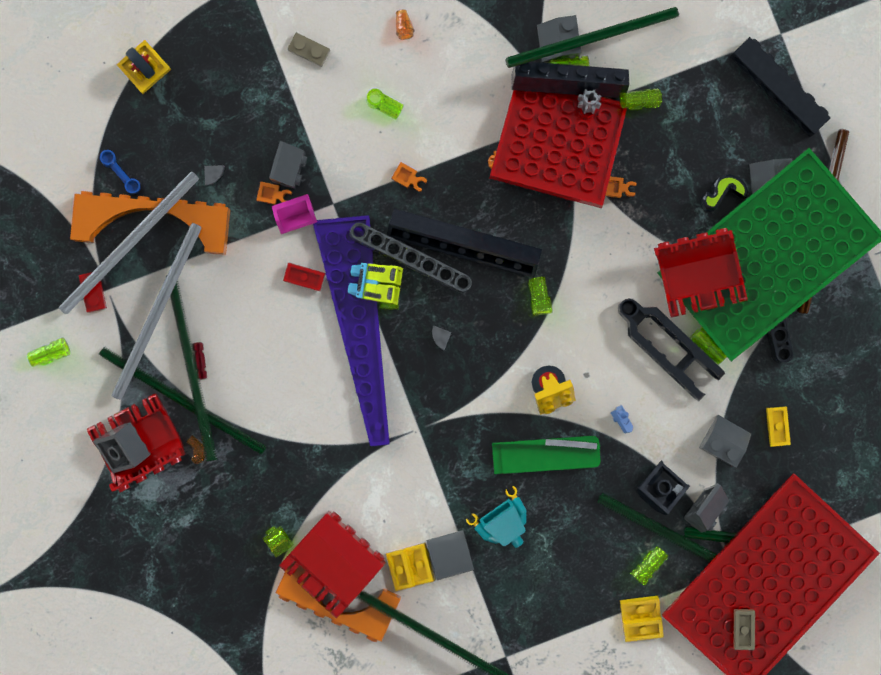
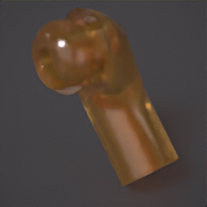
[186,435,205,464]

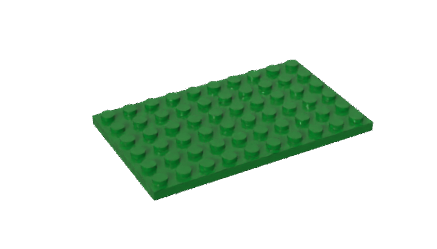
[657,148,881,362]

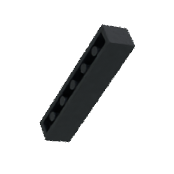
[730,37,831,137]
[511,62,630,99]

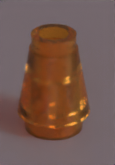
[396,10,415,40]

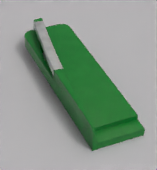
[492,436,601,474]

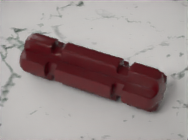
[192,342,207,380]

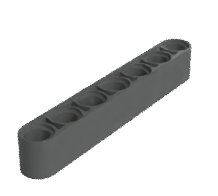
[349,223,472,293]

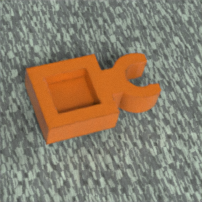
[391,162,427,192]
[605,177,636,198]
[257,182,292,205]

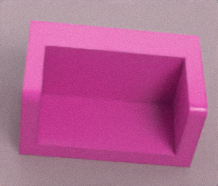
[272,194,317,234]

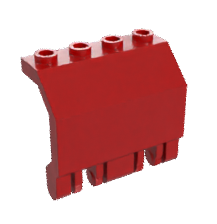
[654,228,748,318]
[87,393,185,493]
[279,511,386,618]

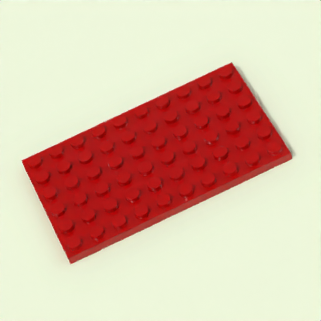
[662,473,880,675]

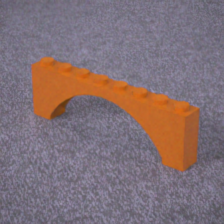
[70,191,230,255]

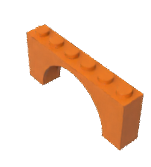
[276,561,401,642]

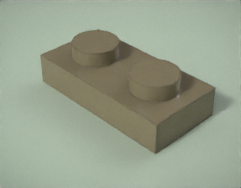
[288,32,330,67]
[734,609,755,650]

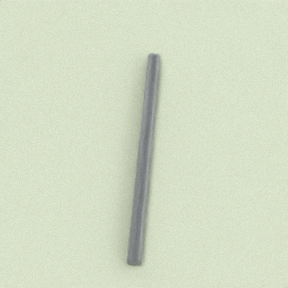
[59,172,199,314]
[112,223,201,400]

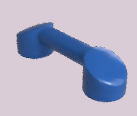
[100,150,141,195]

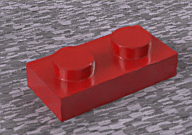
[283,263,326,292]
[79,272,107,313]

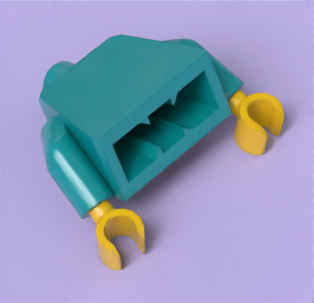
[466,486,526,548]

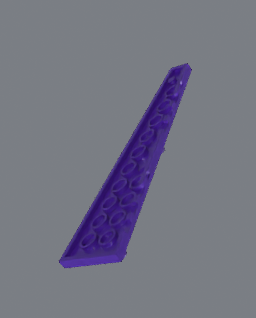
[313,215,390,446]

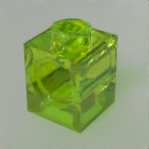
[263,526,294,557]

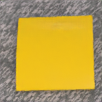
[386,543,435,591]
[620,596,664,642]

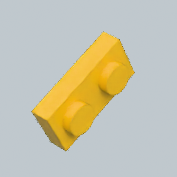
[766,406,791,447]

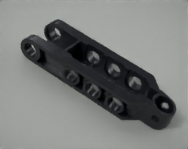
[618,298,725,401]

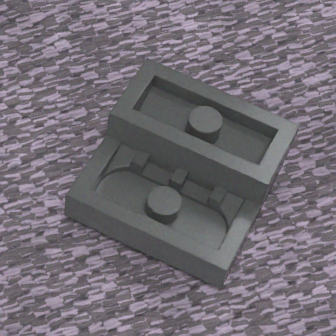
[426,530,474,580]

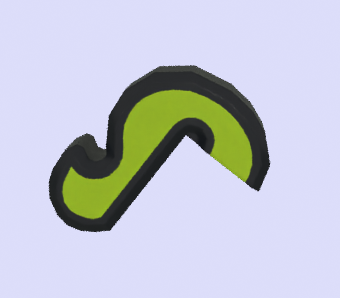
[700,174,748,212]

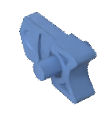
[611,405,633,434]

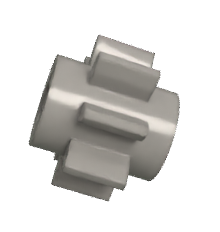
[577,89,601,114]

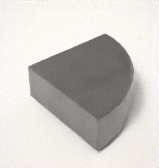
[205,165,225,186]
[432,326,451,350]

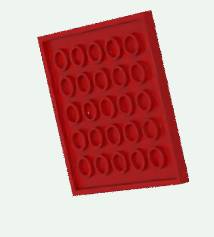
[489,90,628,209]

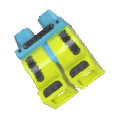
[348,263,403,305]

